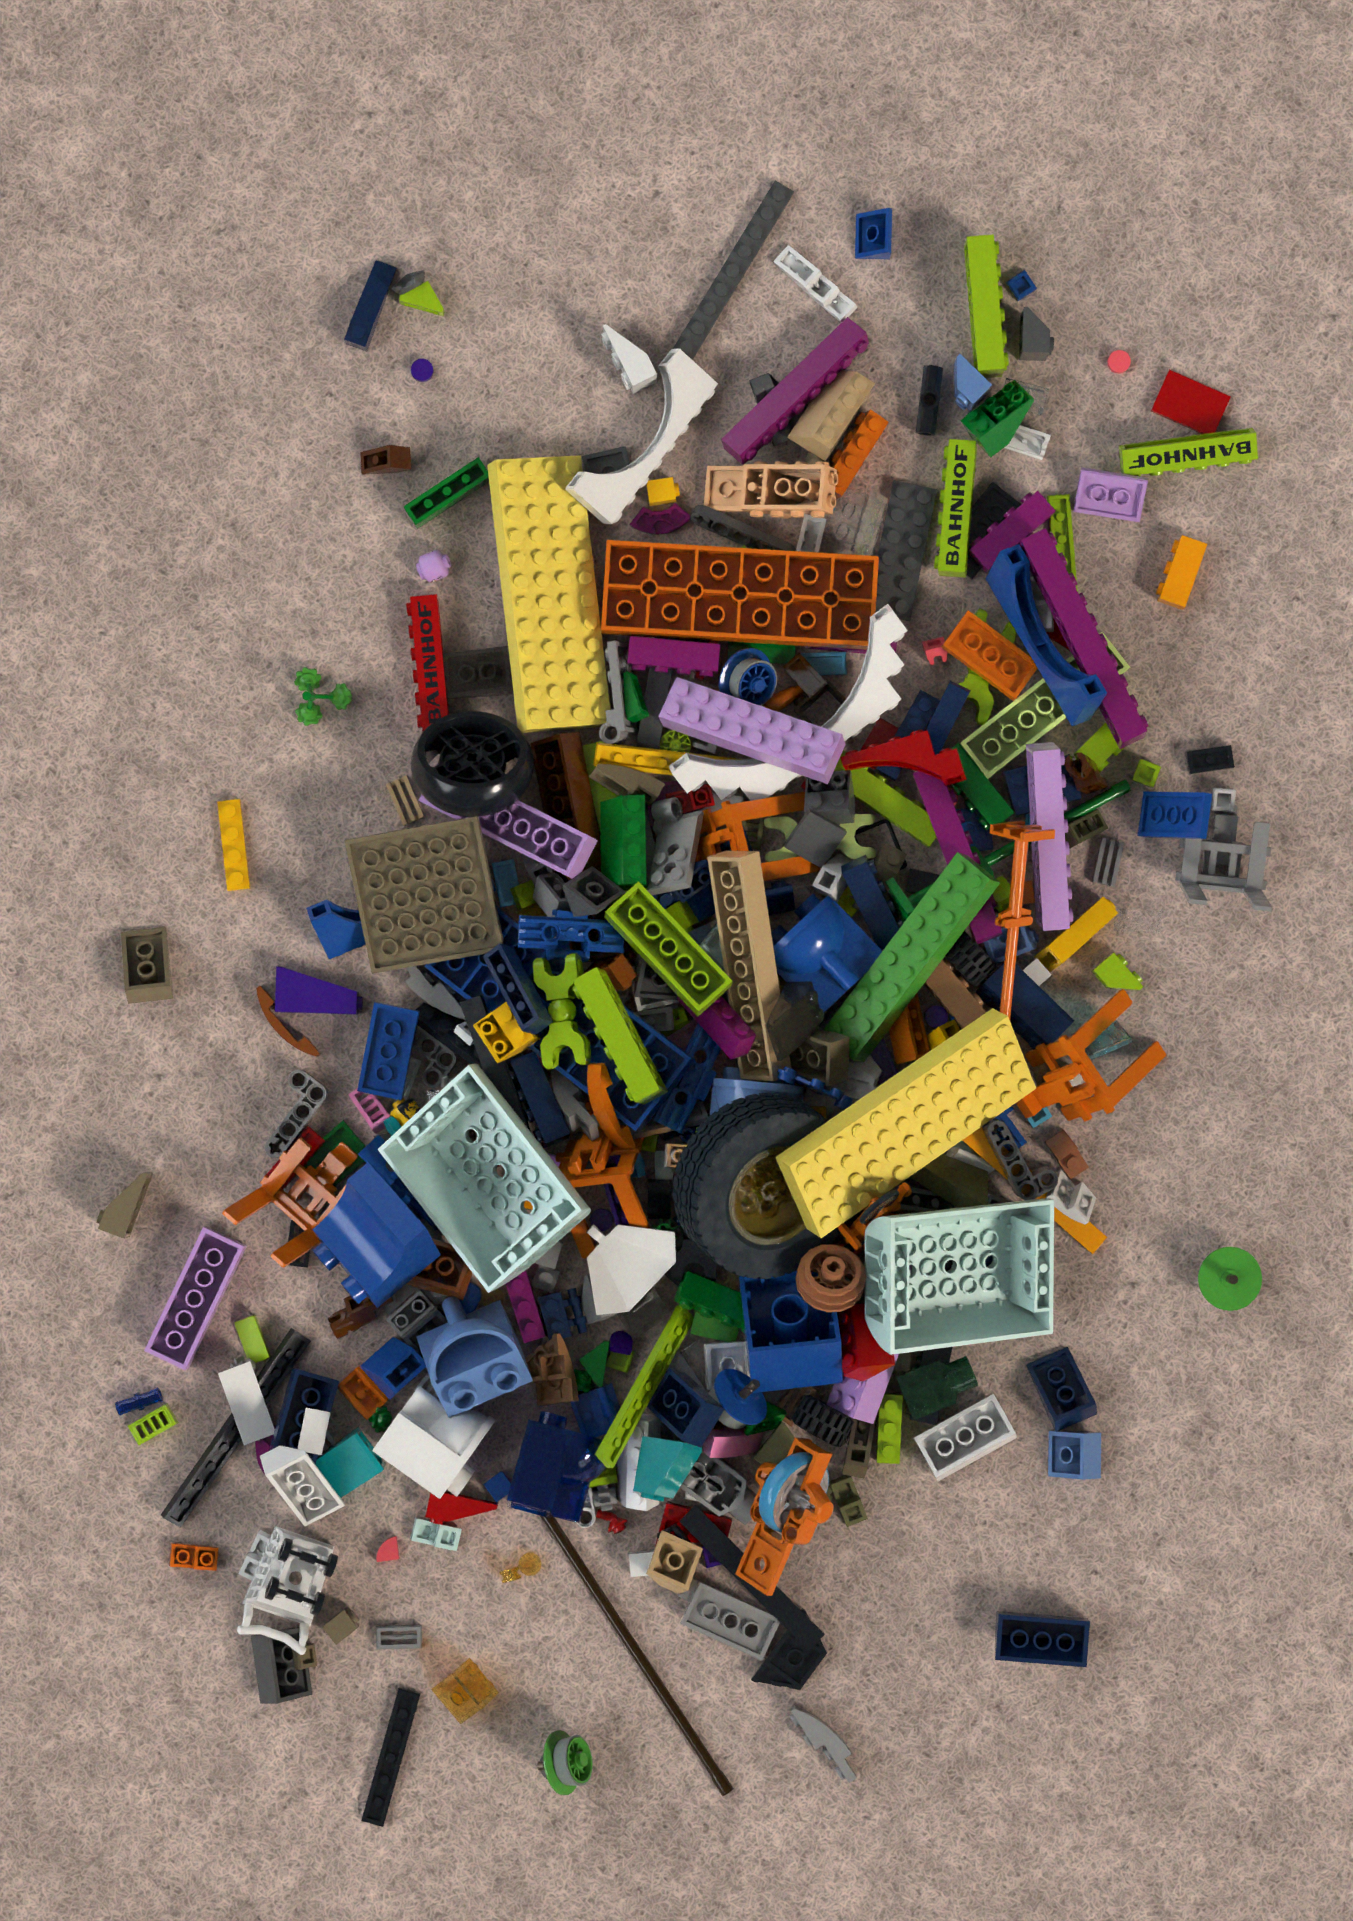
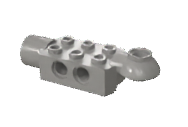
[661,1422,756,1525]

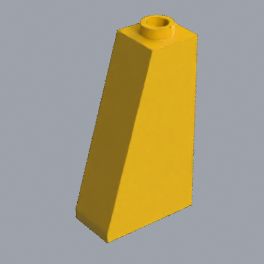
[1034,896,1118,972]

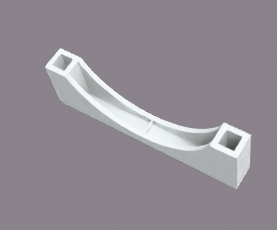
[565,349,718,524]

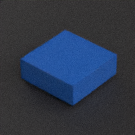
[1006,270,1037,301]
[483,1471,515,1503]

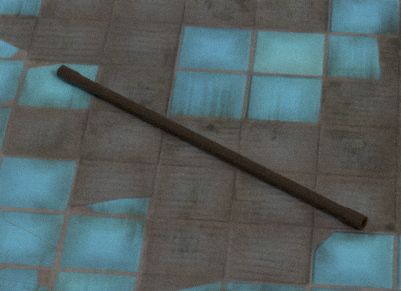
[522,1483,734,1796]

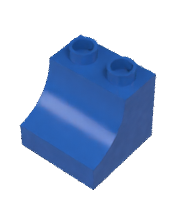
[312,1162,441,1308]
[739,1271,843,1393]

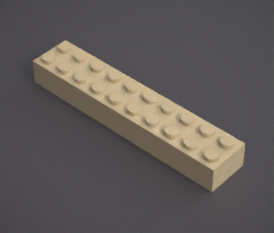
[707,851,791,1081]

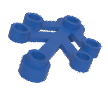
[777,1067,854,1110]

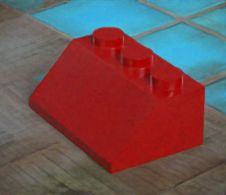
[837,1303,895,1382]

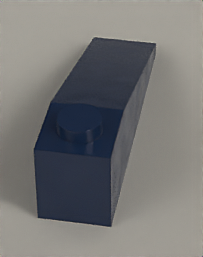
[344,260,397,352]

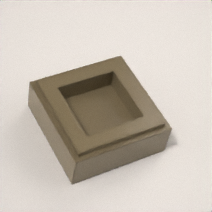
[292,1643,317,1670]

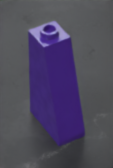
[275,966,363,1015]

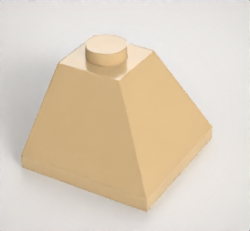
[646,1531,703,1594]

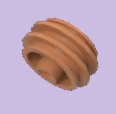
[796,1244,866,1312]

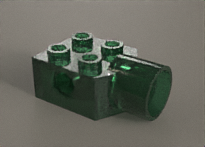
[895,1356,978,1420]

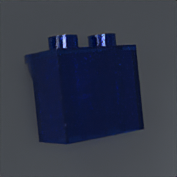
[507,1411,607,1523]

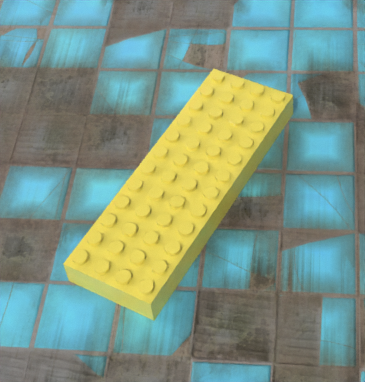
[487,455,610,733]
[775,1008,1037,1238]

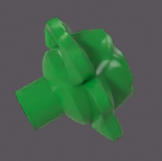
[574,1369,594,1393]
[368,1406,392,1433]

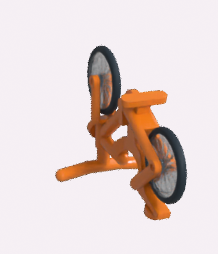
[837,1182,912,1255]

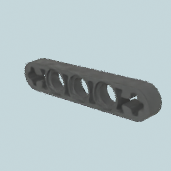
[691,505,795,551]

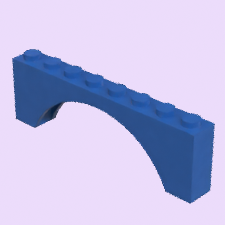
[985,544,1107,727]
[306,878,496,959]

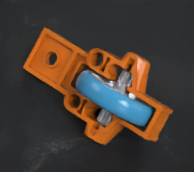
[735,1438,834,1596]

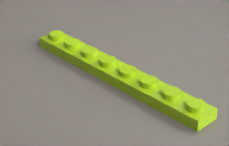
[595,1305,694,1469]

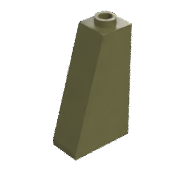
[910,1154,988,1208]
[754,1422,833,1501]

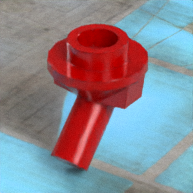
[596,1509,628,1534]

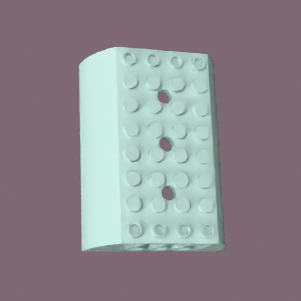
[378,1064,591,1293]
[865,1198,1054,1355]

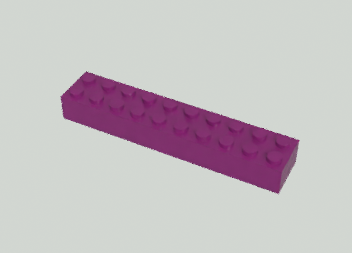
[1020,528,1149,749]

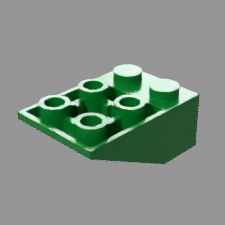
[960,380,1034,458]

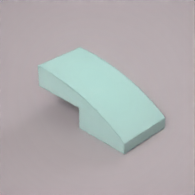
[410,1517,462,1551]

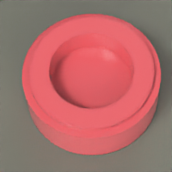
[1108,350,1131,374]

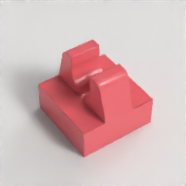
[922,637,948,665]

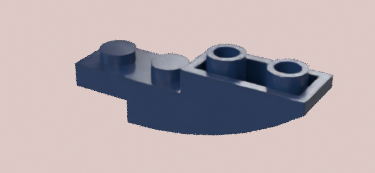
[652,860,711,909]

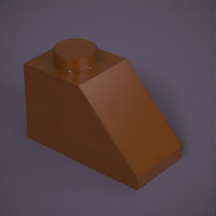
[360,445,411,475]

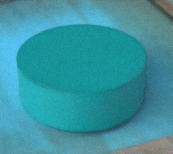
[383,1116,401,1136]

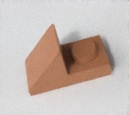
[1045,1129,1089,1180]

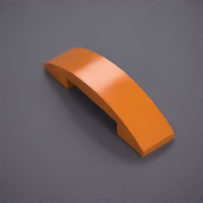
[587,1063,635,1148]

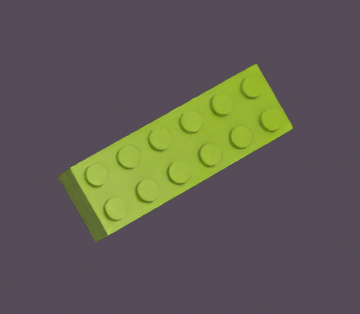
[964,234,1009,378]
[604,881,733,1017]
[573,967,668,1105]

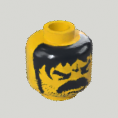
[390,1097,421,1127]

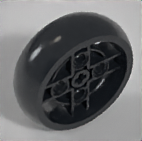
[411,711,534,817]

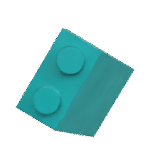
[315,1426,385,1498]
[633,1436,703,1502]

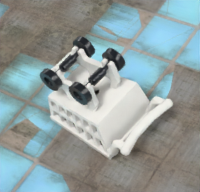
[237,1526,338,1655]

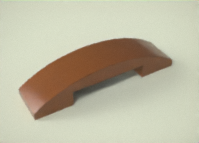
[256,986,321,1057]

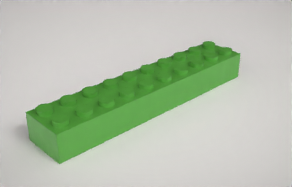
[823,852,1000,1062]

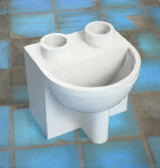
[372,1386,496,1499]

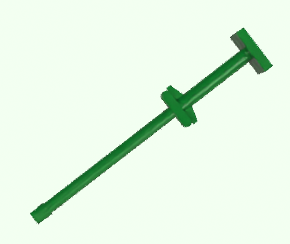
[885,779,1131,923]

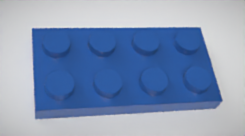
[1137,791,1212,839]
[357,1002,420,1100]

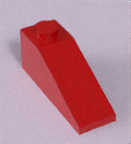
[425,1491,499,1525]

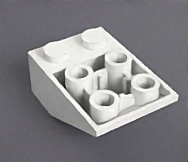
[601,324,657,394]

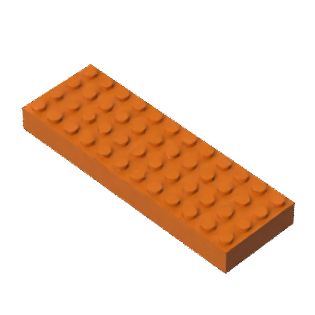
[601,540,879,650]

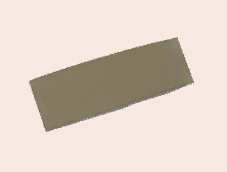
[589,764,665,807]

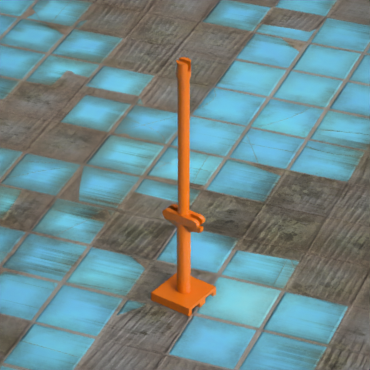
[990,821,1055,1020]

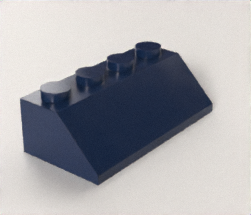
[975,963,1075,1050]
[269,1368,339,1464]
[995,1611,1090,1667]

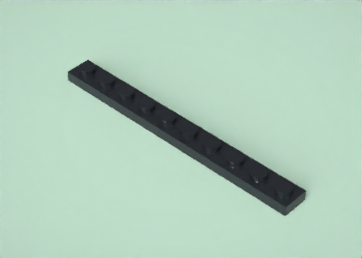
[161,1328,311,1528]

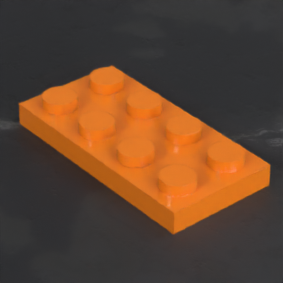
[941,610,1038,701]

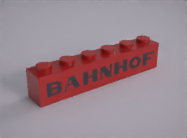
[406,594,449,731]

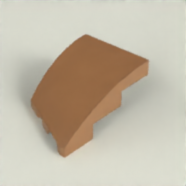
[525,1334,579,1406]

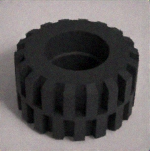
[945,931,996,986]
[791,1395,854,1447]

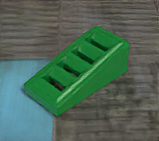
[623,671,649,723]

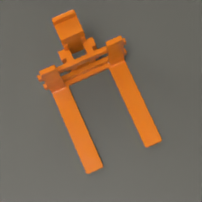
[669,792,826,887]
[1016,989,1166,1122]
[555,1102,650,1259]
[222,1138,358,1268]

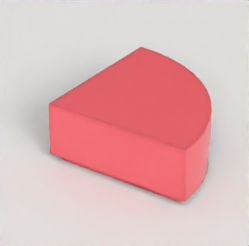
[376,1536,400,1562]

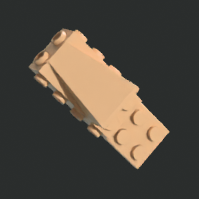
[704,461,838,519]

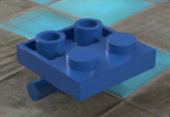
[570,1383,621,1441]

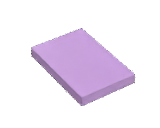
[1073,467,1148,522]

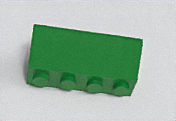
[600,795,647,890]

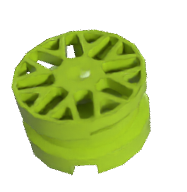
[660,730,691,753]

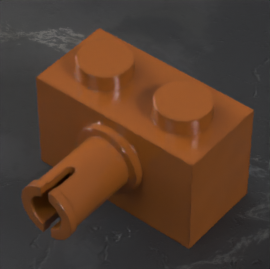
[583,950,637,991]

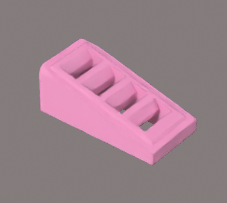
[348,1088,390,1134]

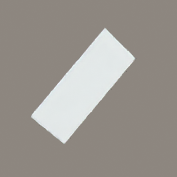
[218,1361,275,1445]

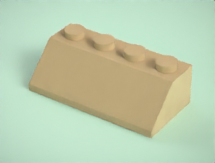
[787,370,875,462]

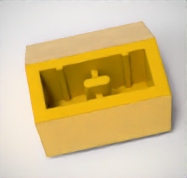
[473,1002,541,1063]

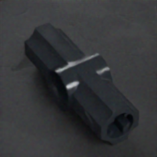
[915,365,943,436]

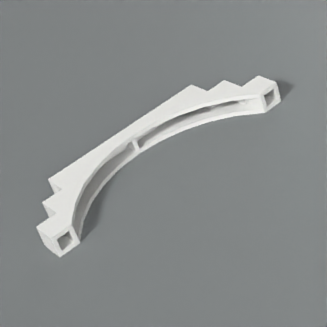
[669,604,908,801]

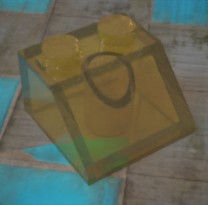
[431,1658,499,1724]

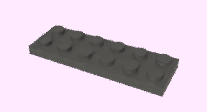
[876,480,937,622]

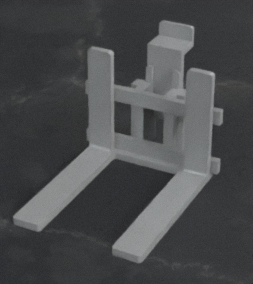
[1175,805,1272,912]

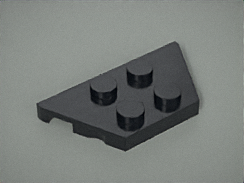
[751,1608,827,1690]

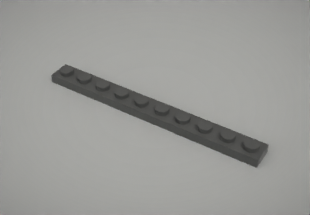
[659,180,794,372]

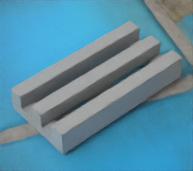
[1092,838,1124,887]
[376,1625,422,1650]

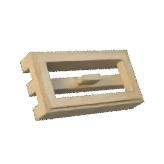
[386,775,424,826]

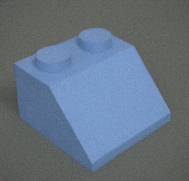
[954,354,992,411]
[1048,1431,1101,1480]

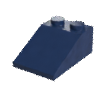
[1026,1347,1097,1432]

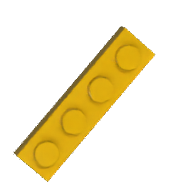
[217,799,250,891]

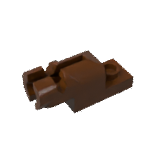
[1064,753,1108,795]
[328,1296,393,1339]

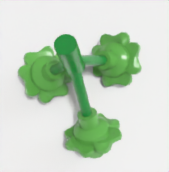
[294,667,352,726]

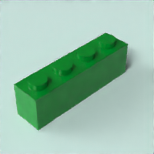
[403,457,489,529]
[950,743,1015,831]
[674,1271,745,1333]

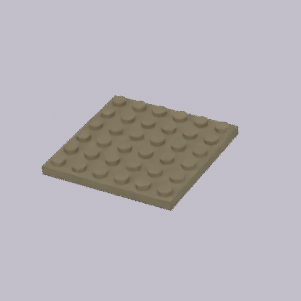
[344,816,504,974]

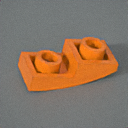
[169,1543,219,1571]

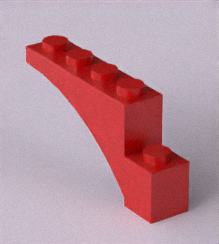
[840,730,967,786]

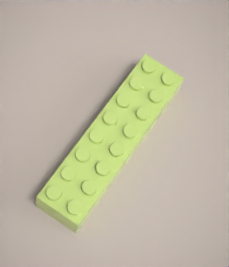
[960,632,1130,779]

